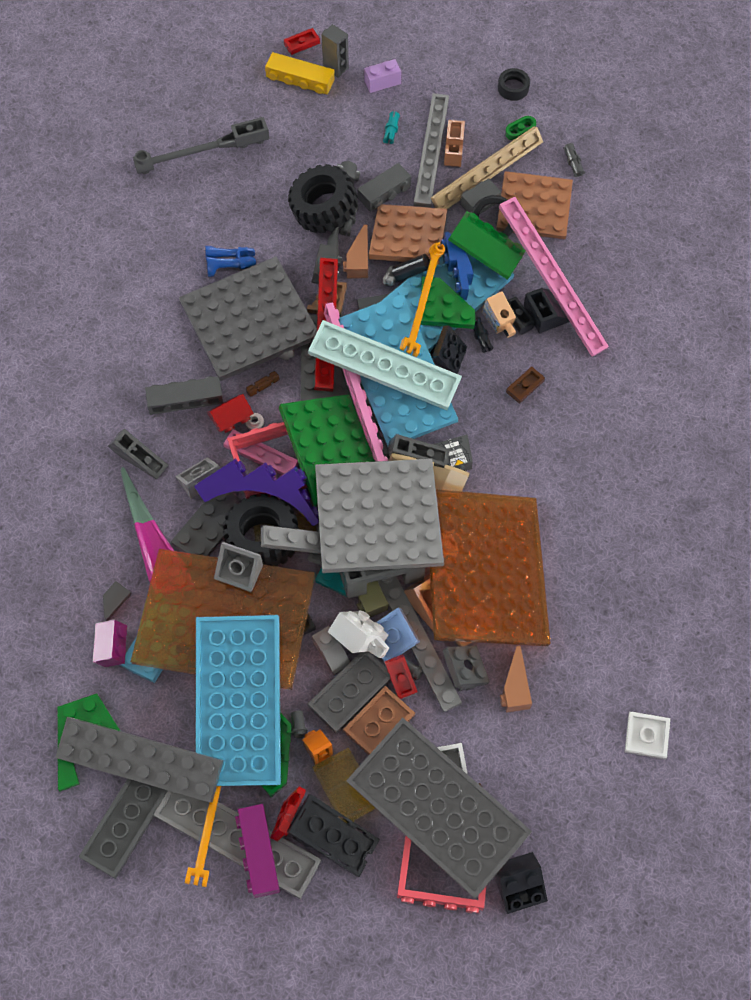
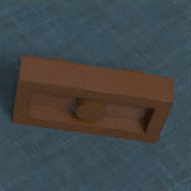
[506,366,545,404]

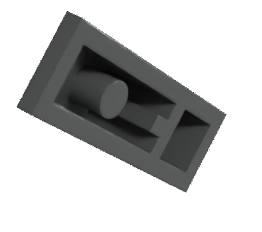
[108,429,168,479]
[386,434,450,468]

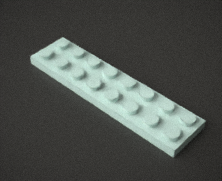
[308,320,462,410]

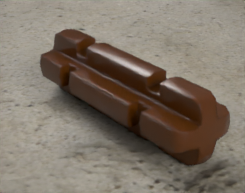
[246,371,280,397]

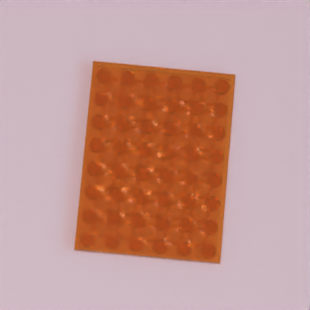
[430,489,551,646]
[130,549,315,690]

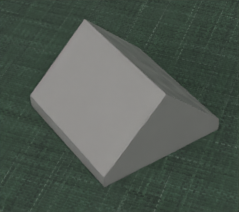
[175,457,220,499]
[214,542,263,592]

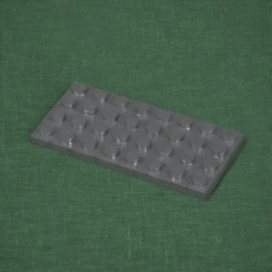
[346,718,532,899]

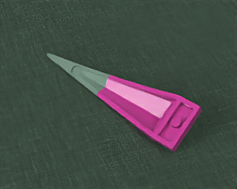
[121,467,195,597]

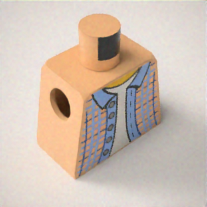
[481,291,516,338]

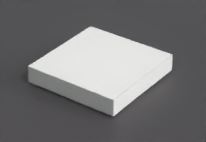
[625,712,670,759]

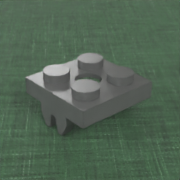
[442,645,490,691]

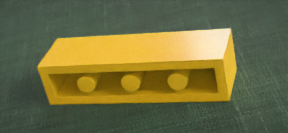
[265,52,335,95]

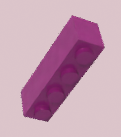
[235,804,280,898]

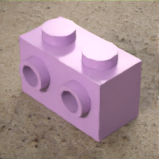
[364,59,401,93]

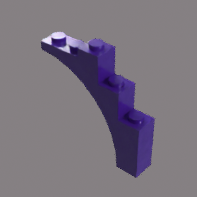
[194,458,319,526]

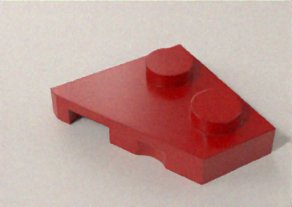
[270,786,306,842]

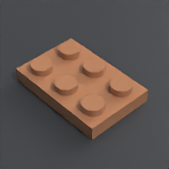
[343,686,415,755]

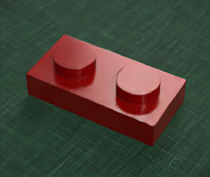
[284,28,320,55]
[384,654,418,699]

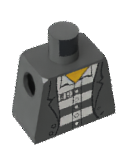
[433,434,473,478]

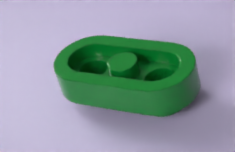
[505,116,536,141]

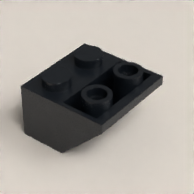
[524,288,570,334]
[495,852,548,914]

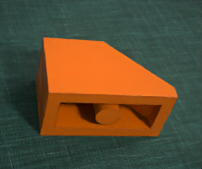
[302,729,333,765]

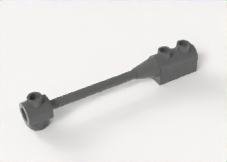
[133,117,269,174]
[311,161,360,284]

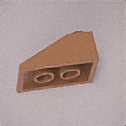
[404,569,467,641]

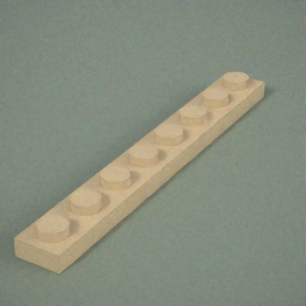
[431,127,543,209]

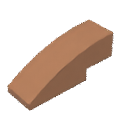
[444,120,465,167]

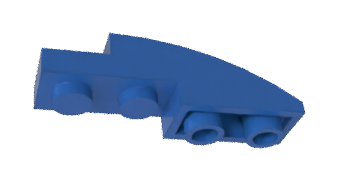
[441,232,474,300]

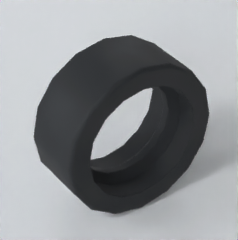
[498,68,530,101]

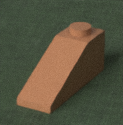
[343,225,368,278]
[500,646,532,713]

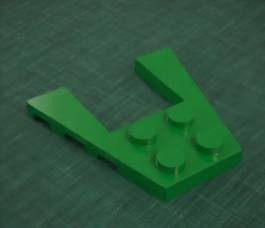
[57,693,120,791]

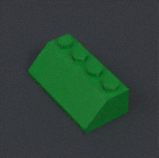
[448,211,526,280]

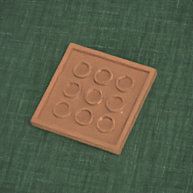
[496,171,573,239]
[369,204,447,264]

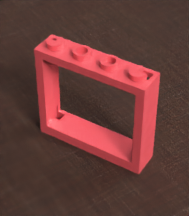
[227,422,308,499]
[397,836,486,913]

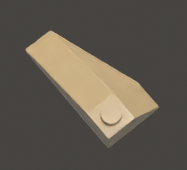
[388,453,469,506]

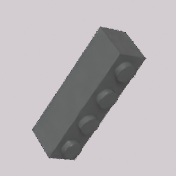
[145,376,223,415]

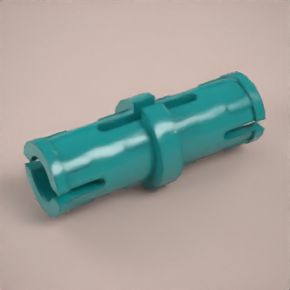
[383,111,400,144]

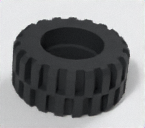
[288,164,358,233]
[223,494,299,571]

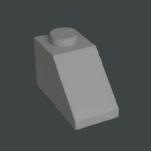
[312,626,350,675]

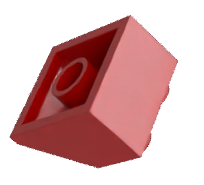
[207,394,254,433]

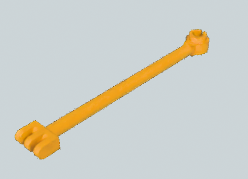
[400,242,445,357]
[185,786,221,887]

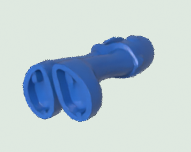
[205,246,256,277]

